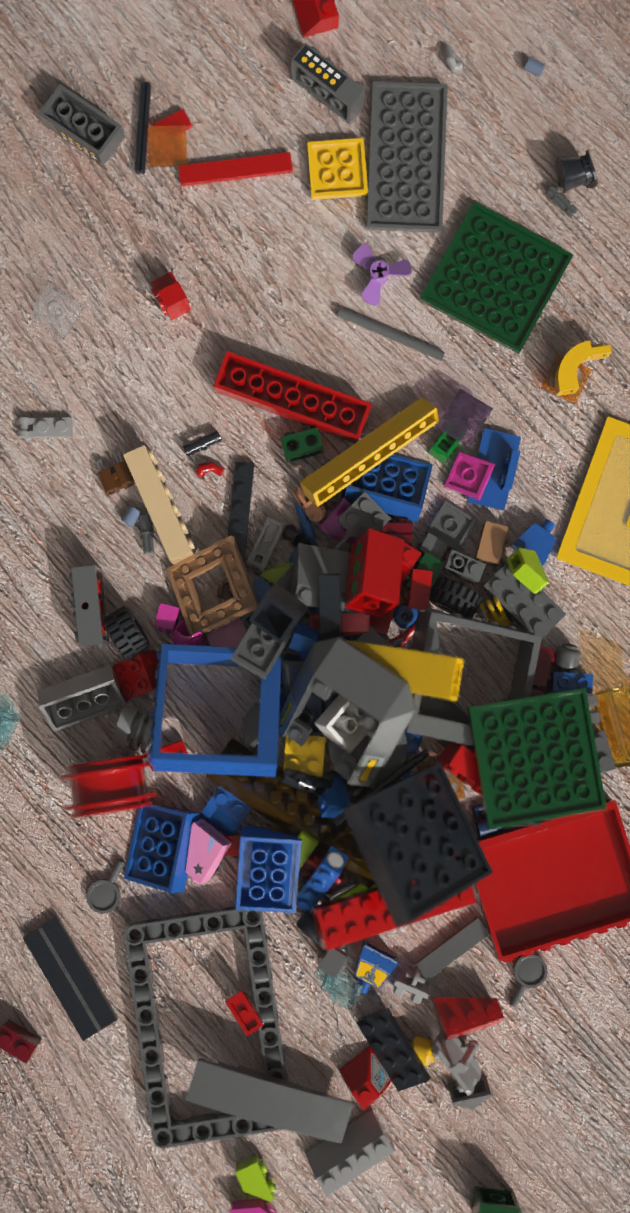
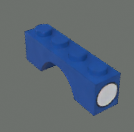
[296,846,349,913]

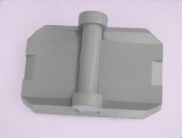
[431,1030,481,1096]

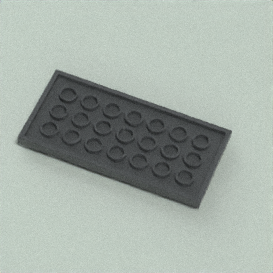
[367,81,448,233]

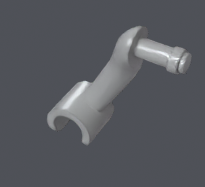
[321,876,356,904]

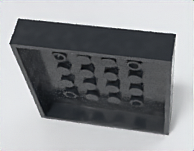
[342,762,493,927]

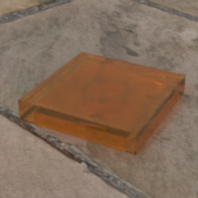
[148,125,188,168]

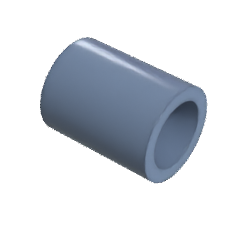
[524,57,545,77]
[121,506,141,527]

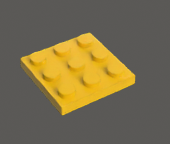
[307,138,368,200]

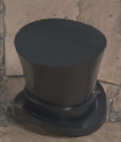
[556,149,598,194]

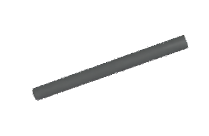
[337,308,445,361]

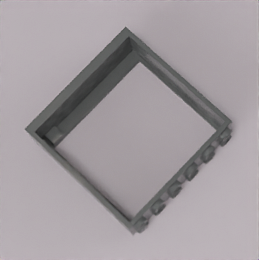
[405,609,542,746]

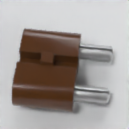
[96,452,136,496]

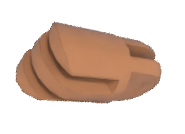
[291,486,326,523]

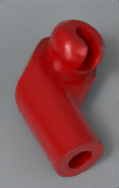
[195,461,225,477]

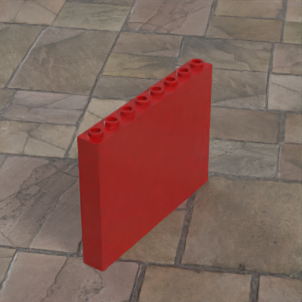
[475,799,630,963]

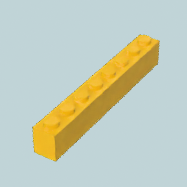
[300,397,439,507]

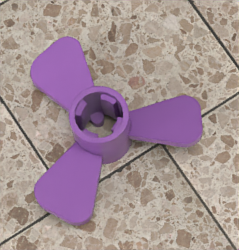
[353,244,412,306]

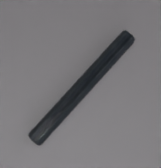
[134,81,151,174]

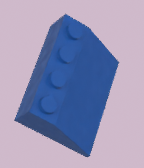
[344,454,433,522]
[124,803,200,893]
[236,826,301,913]

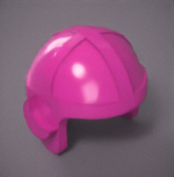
[172,620,206,646]

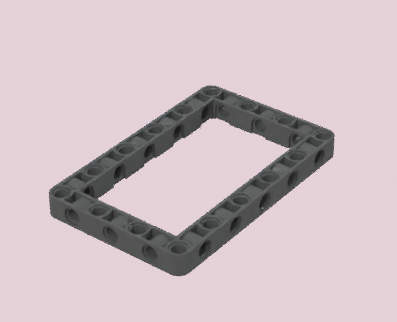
[124,906,288,1148]

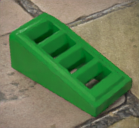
[429,420,467,463]

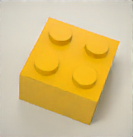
[283,735,326,777]

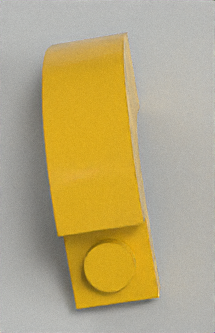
[554,340,612,396]

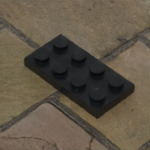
[281,657,325,737]
[356,1007,431,1091]

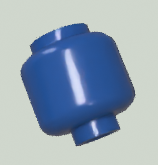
[393,604,418,629]

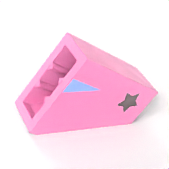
[185,819,232,884]

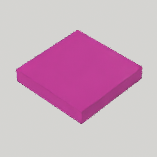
[444,451,495,500]

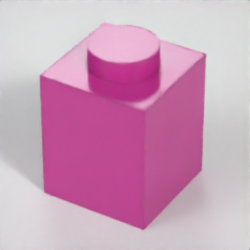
[154,603,181,634]

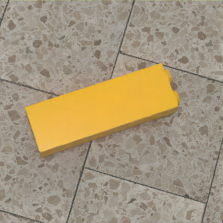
[346,640,464,701]

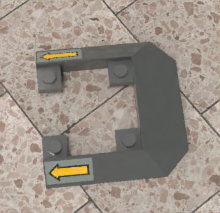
[278,637,417,788]

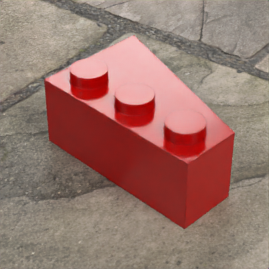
[432,997,505,1041]

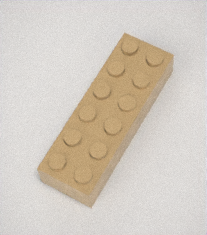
[123,445,197,565]

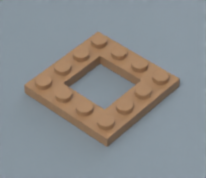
[166,536,259,636]

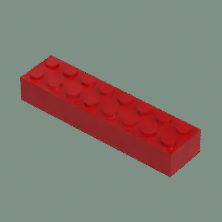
[213,351,372,443]
[311,880,476,951]

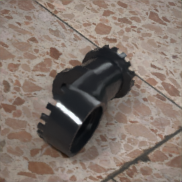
[281,524,316,549]

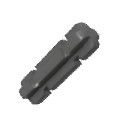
[545,186,578,218]

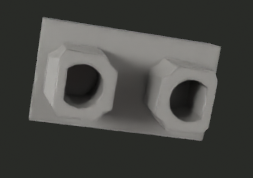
[393,968,430,1004]

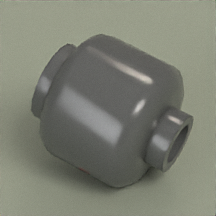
[554,643,581,673]

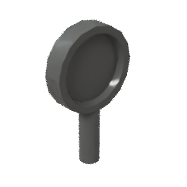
[86,859,125,914]
[509,953,548,1007]

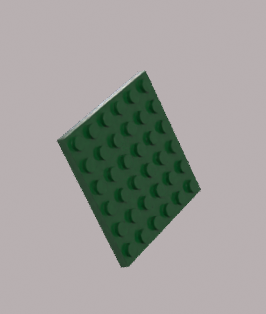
[419,201,574,354]
[467,688,607,830]

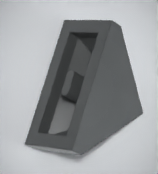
[448,1076,491,1110]

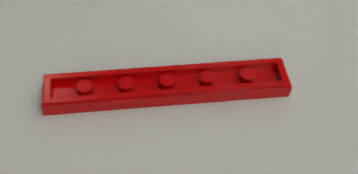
[179,152,293,187]

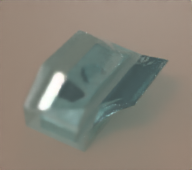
[0,707,20,751]
[321,972,363,1010]

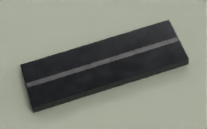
[23,916,118,1041]

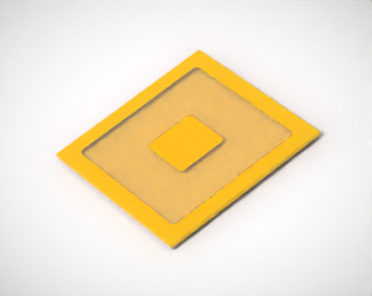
[556,416,630,586]

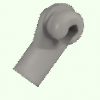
[443,45,462,73]

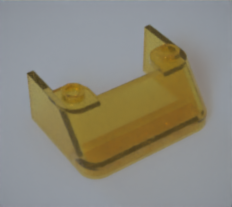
[594,683,630,768]

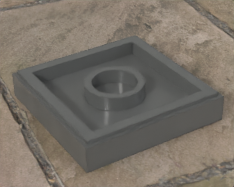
[424,500,477,552]

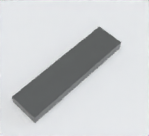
[415,917,490,981]

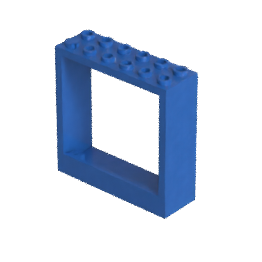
[148,644,281,777]

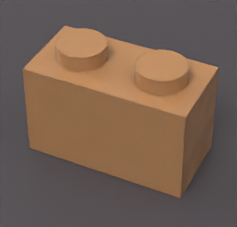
[474,521,510,566]

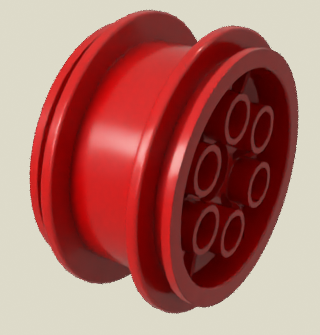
[60,754,157,818]

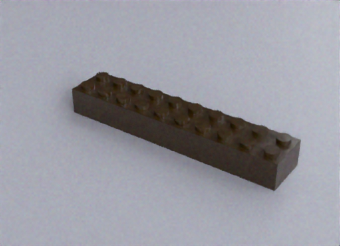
[206,738,375,889]

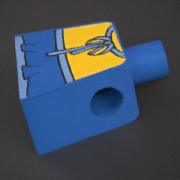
[354,941,398,994]

